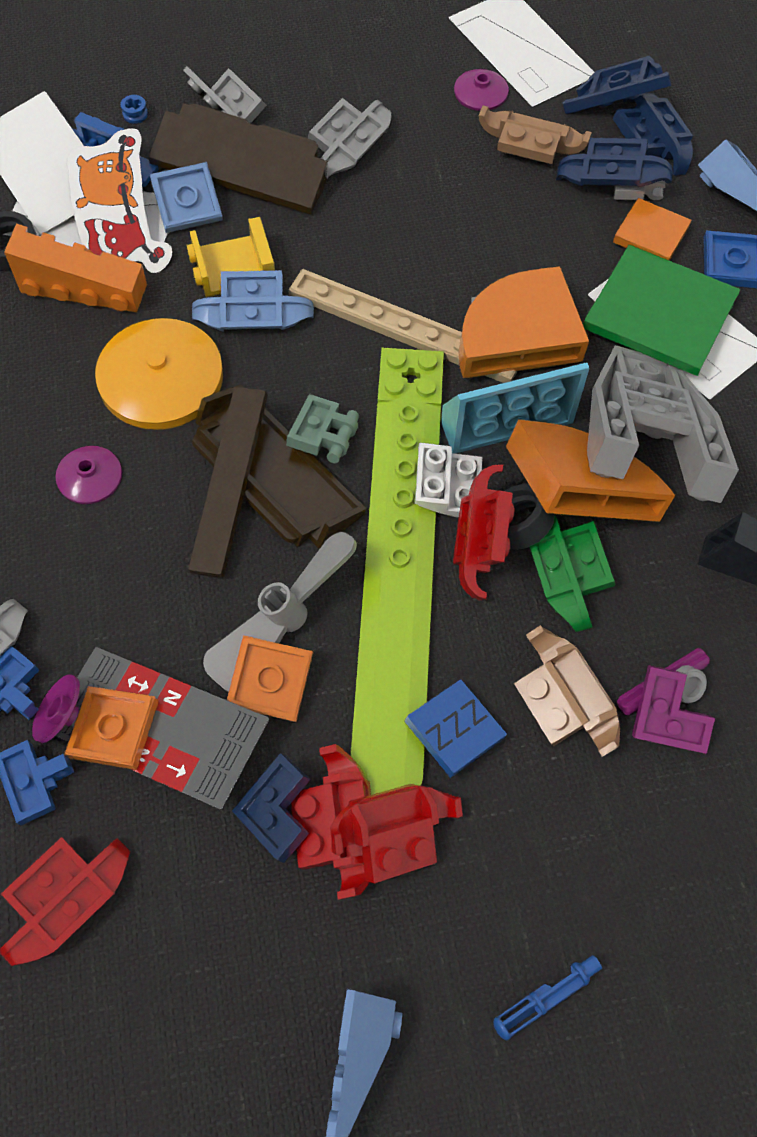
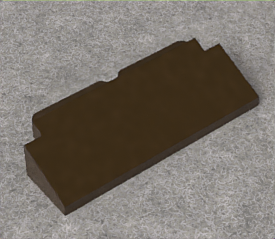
[149,103,328,214]
[192,384,367,549]

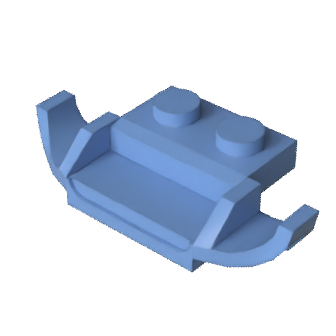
[192,270,314,331]

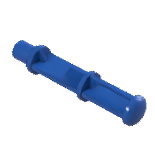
[493,955,602,1040]

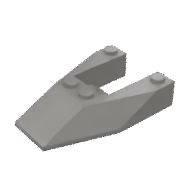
[587,345,739,503]

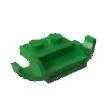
[530,515,615,632]

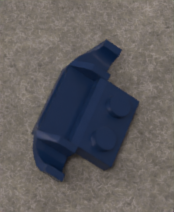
[613,92,693,175]
[556,138,674,187]

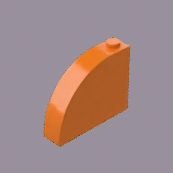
[459,266,589,378]
[506,419,675,522]

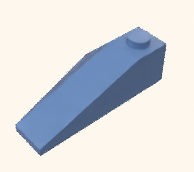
[698,139,757,210]
[326,989,402,1137]

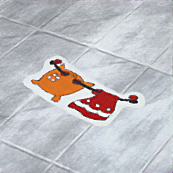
[67,129,172,273]

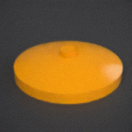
[95,318,223,430]

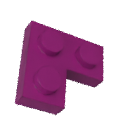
[632,665,715,754]

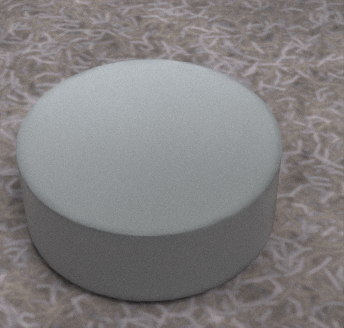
[676,665,707,703]

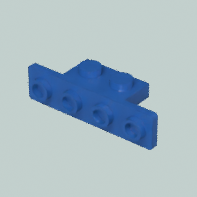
[72,112,159,187]

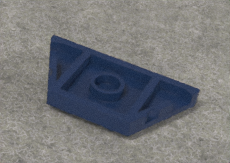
[563,56,671,114]

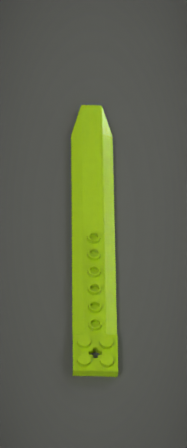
[351,348,444,794]

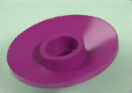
[454,69,509,111]
[56,446,122,504]
[32,674,80,743]

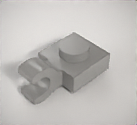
[614,180,666,200]

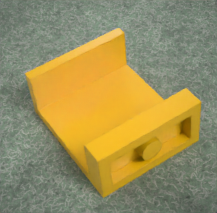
[186,217,275,297]

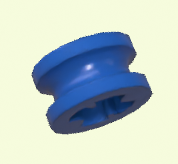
[121,95,148,124]

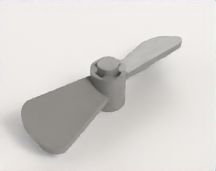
[203,532,357,692]

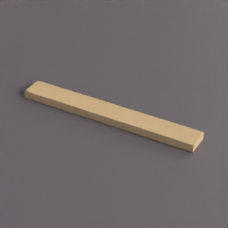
[288,269,517,383]

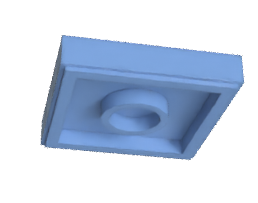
[150,162,223,233]

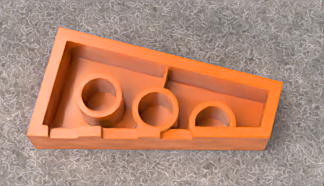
[4,224,147,312]

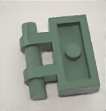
[286,394,359,463]

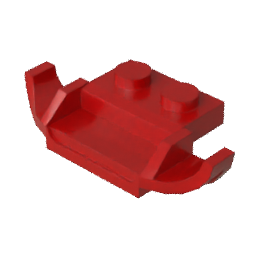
[453,465,514,600]
[291,744,372,900]
[331,784,463,884]
[0,837,130,966]

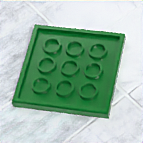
[583,245,740,376]

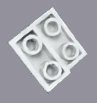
[415,443,482,517]

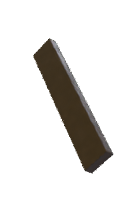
[188,387,268,578]

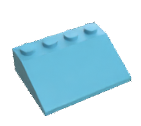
[441,363,589,454]

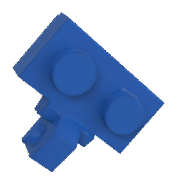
[0,646,39,720]
[0,740,74,826]

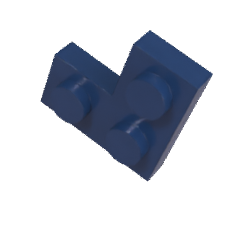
[232,753,310,863]

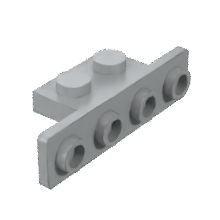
[183,66,267,124]

